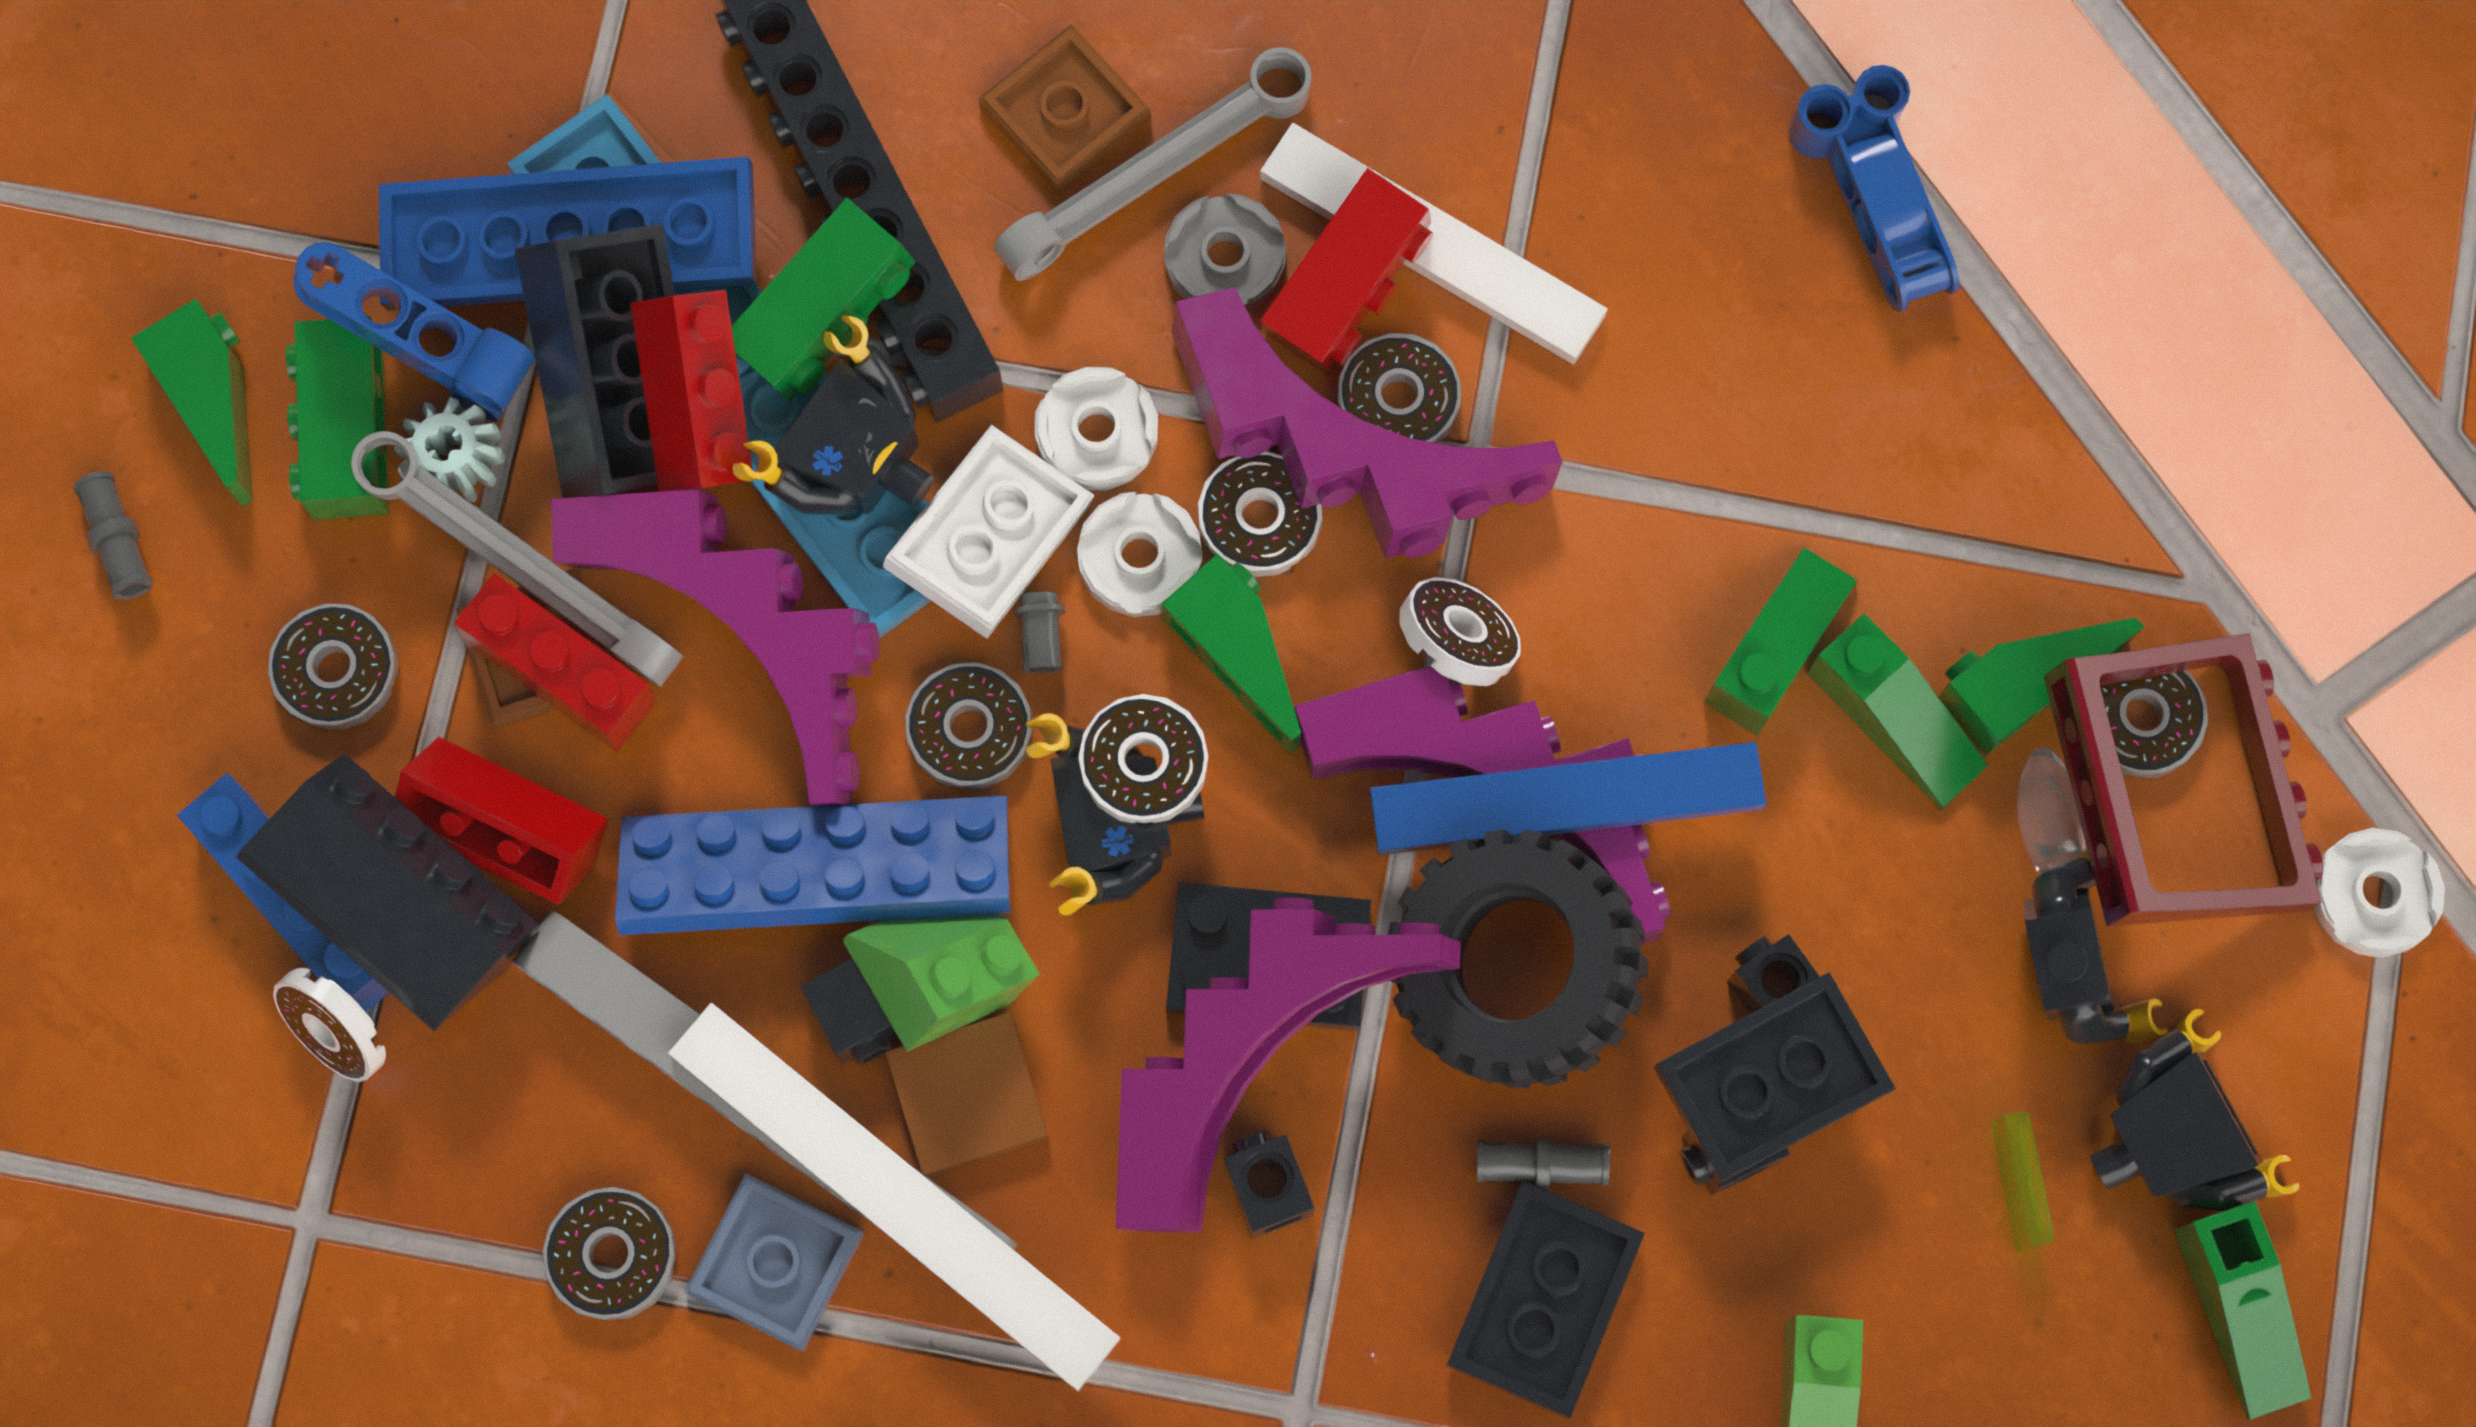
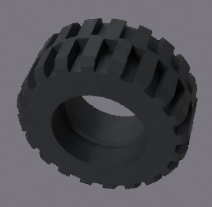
[1388,829,1648,1088]

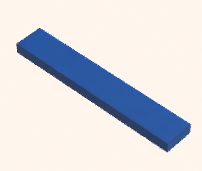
[1369,742,1767,856]

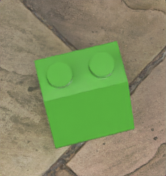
[842,914,1040,1052]

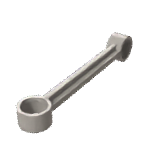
[994,47,1311,281]
[351,431,684,687]

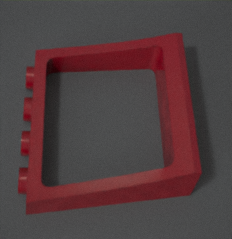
[2043,633,2323,926]

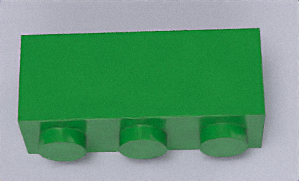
[731,198,915,402]
[286,316,390,520]

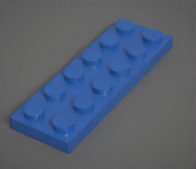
[379,157,757,311]
[615,796,1010,935]

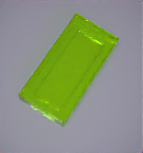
[1990,1111,2055,1252]

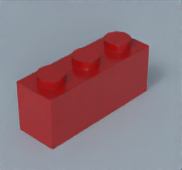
[1260,168,1434,374]
[631,290,753,492]
[454,573,657,753]
[394,736,609,905]

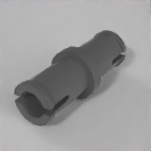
[73,471,153,600]
[1477,1136,1610,1189]

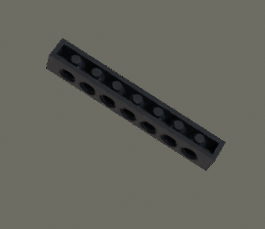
[714,0,1004,423]

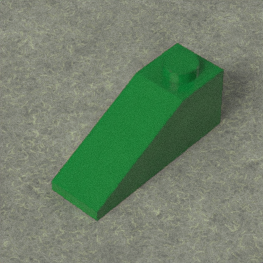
[131,298,253,506]
[1704,547,1858,736]
[1161,554,1301,756]
[1807,613,1988,810]
[1938,617,2144,756]

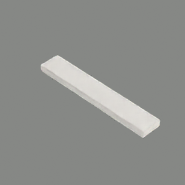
[1260,123,1608,365]

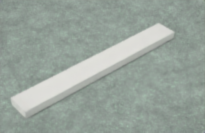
[668,1003,1121,1392]

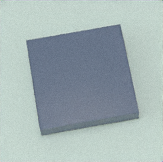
[684,1173,864,1353]

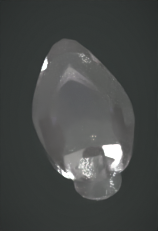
[2017,747,2087,874]

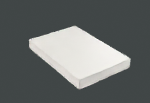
[883,425,1095,639]

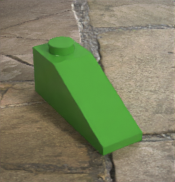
[1780,1315,1863,1427]

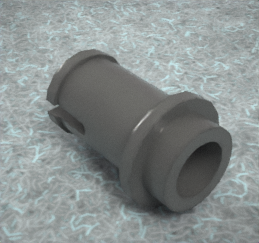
[1015,592,1065,674]

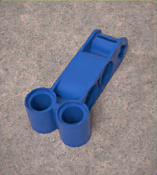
[1789,64,1960,312]
[293,242,536,422]

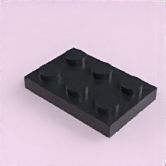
[1166,882,1371,1031]
[1654,972,1896,1185]
[1446,1181,1645,1419]

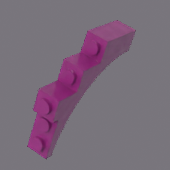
[1171,287,1563,559]
[551,489,880,806]
[1294,666,1671,945]
[1116,898,1460,1233]

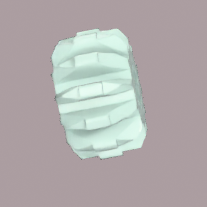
[394,397,505,503]

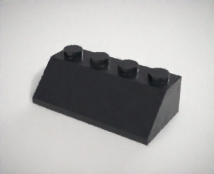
[515,224,675,498]
[236,753,539,1032]

